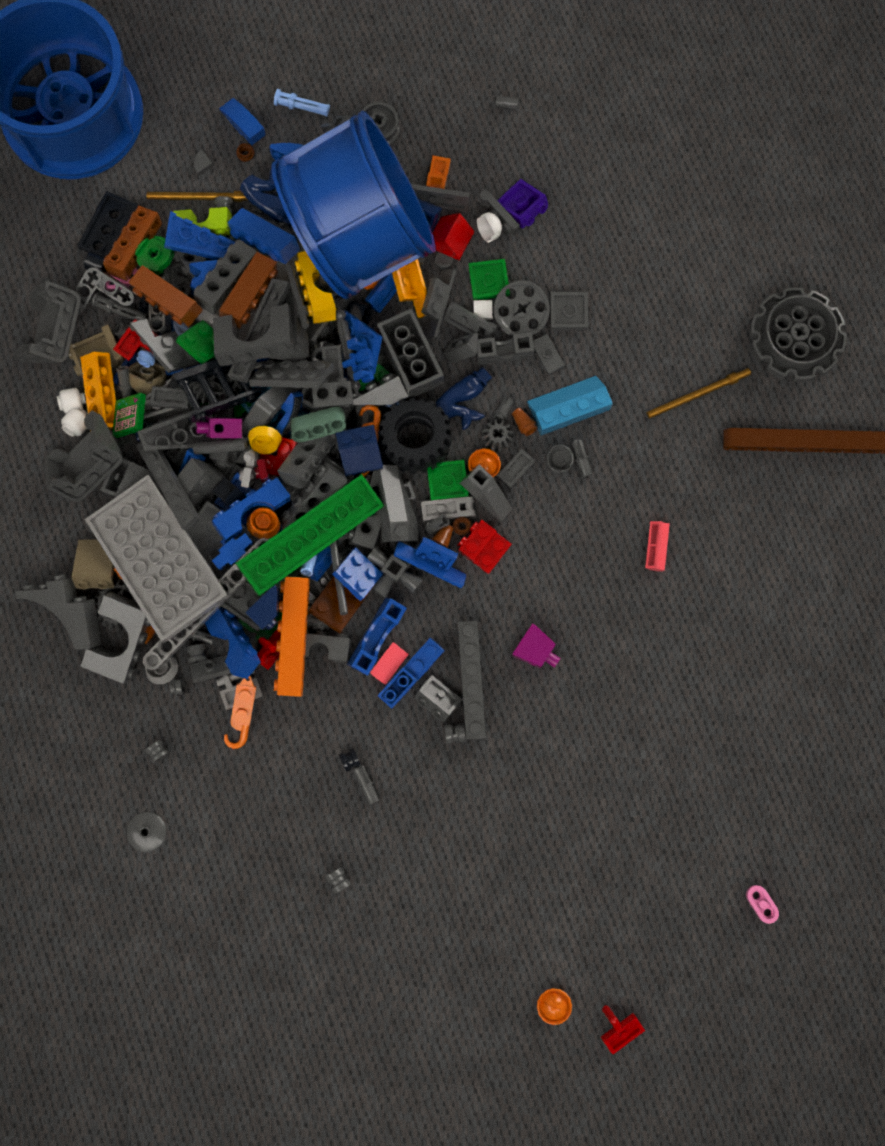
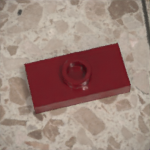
[254,459,269,483]

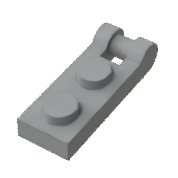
[421,497,476,522]

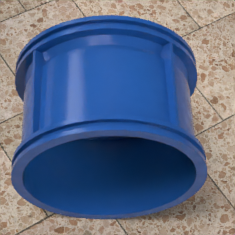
[0,0,143,179]
[271,111,436,299]

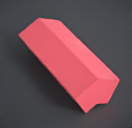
[645,521,670,572]

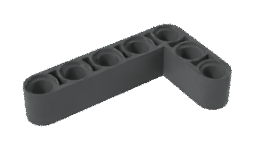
[242,387,303,438]

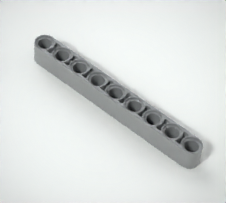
[143,538,268,670]

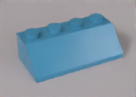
[527,376,613,435]

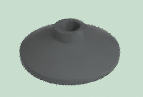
[127,812,166,852]

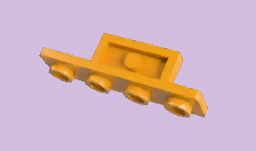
[392,259,427,318]

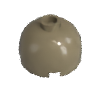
[129,362,167,395]

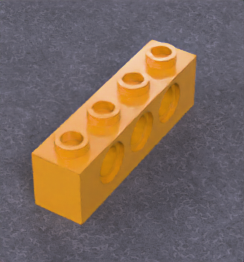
[80,352,116,431]

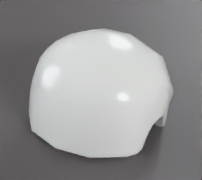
[477,212,502,243]

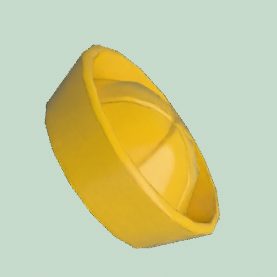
[248,426,282,454]

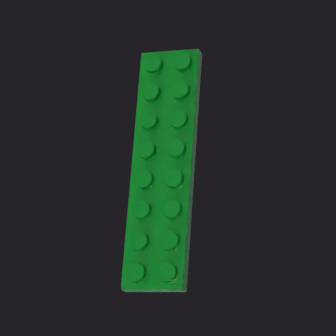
[235,474,384,596]

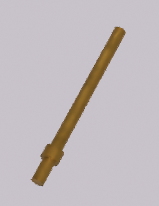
[146,191,248,202]
[646,368,751,419]

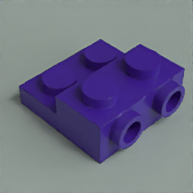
[497,179,548,229]

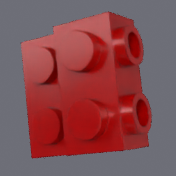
[458,520,512,575]

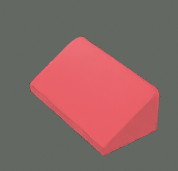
[370,642,409,686]

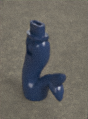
[240,170,291,227]
[435,367,492,430]

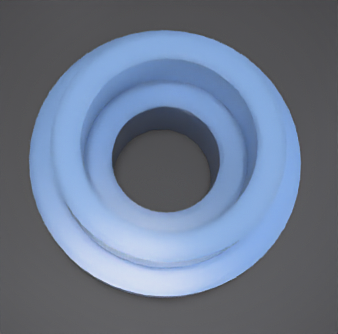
[137,350,155,368]

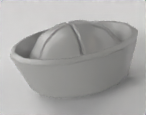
[145,655,178,684]

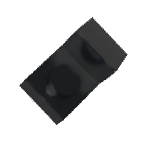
[212,478,247,515]

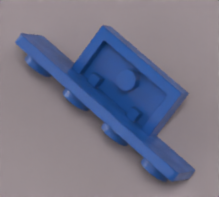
[394,537,466,588]

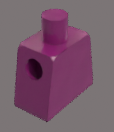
[196,418,242,438]
[512,623,561,668]

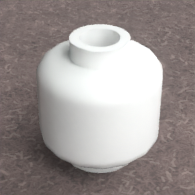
[57,388,86,414]
[61,408,88,437]

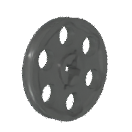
[493,280,550,336]

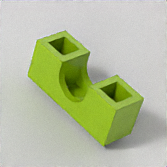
[173,207,232,237]

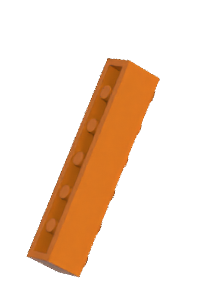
[274,577,310,697]

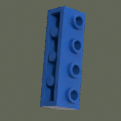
[227,208,300,264]

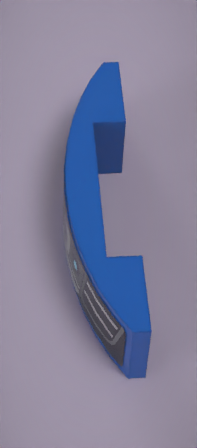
[275,391,303,437]

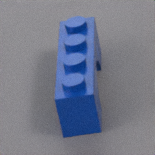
[212,478,291,543]
[347,598,407,676]
[205,607,261,679]

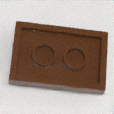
[308,577,372,634]

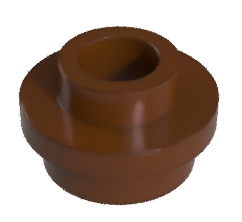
[236,143,255,162]
[453,517,472,536]

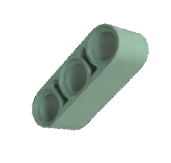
[290,407,346,443]

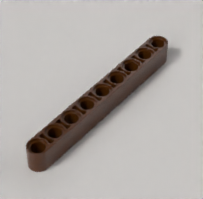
[723,428,885,454]

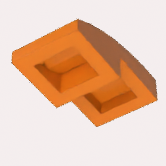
[426,155,451,189]

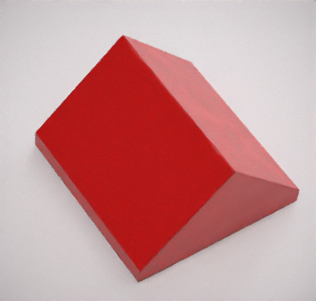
[432,213,474,261]

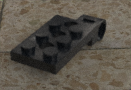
[77,191,139,274]

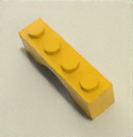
[294,251,336,324]

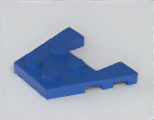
[343,310,383,381]

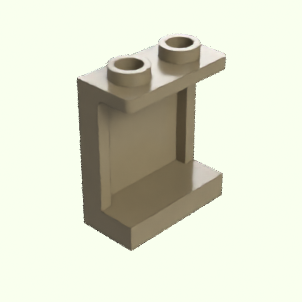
[68,325,125,378]
[71,540,115,589]

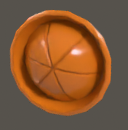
[468,448,501,478]
[246,507,280,539]
[537,988,572,1025]

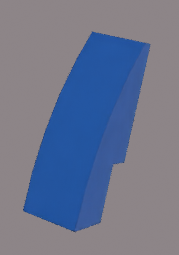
[219,98,266,146]

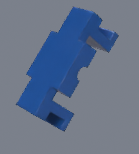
[342,337,375,383]
[212,533,254,571]

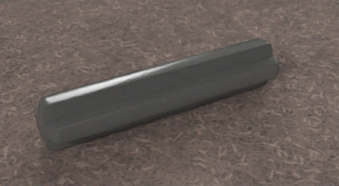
[193,439,248,455]

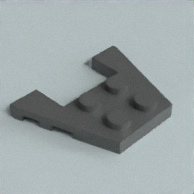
[129,319,200,373]

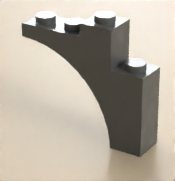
[15,574,101,649]

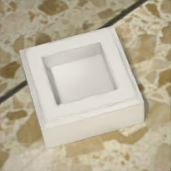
[473,300,493,320]

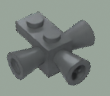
[367,542,424,599]

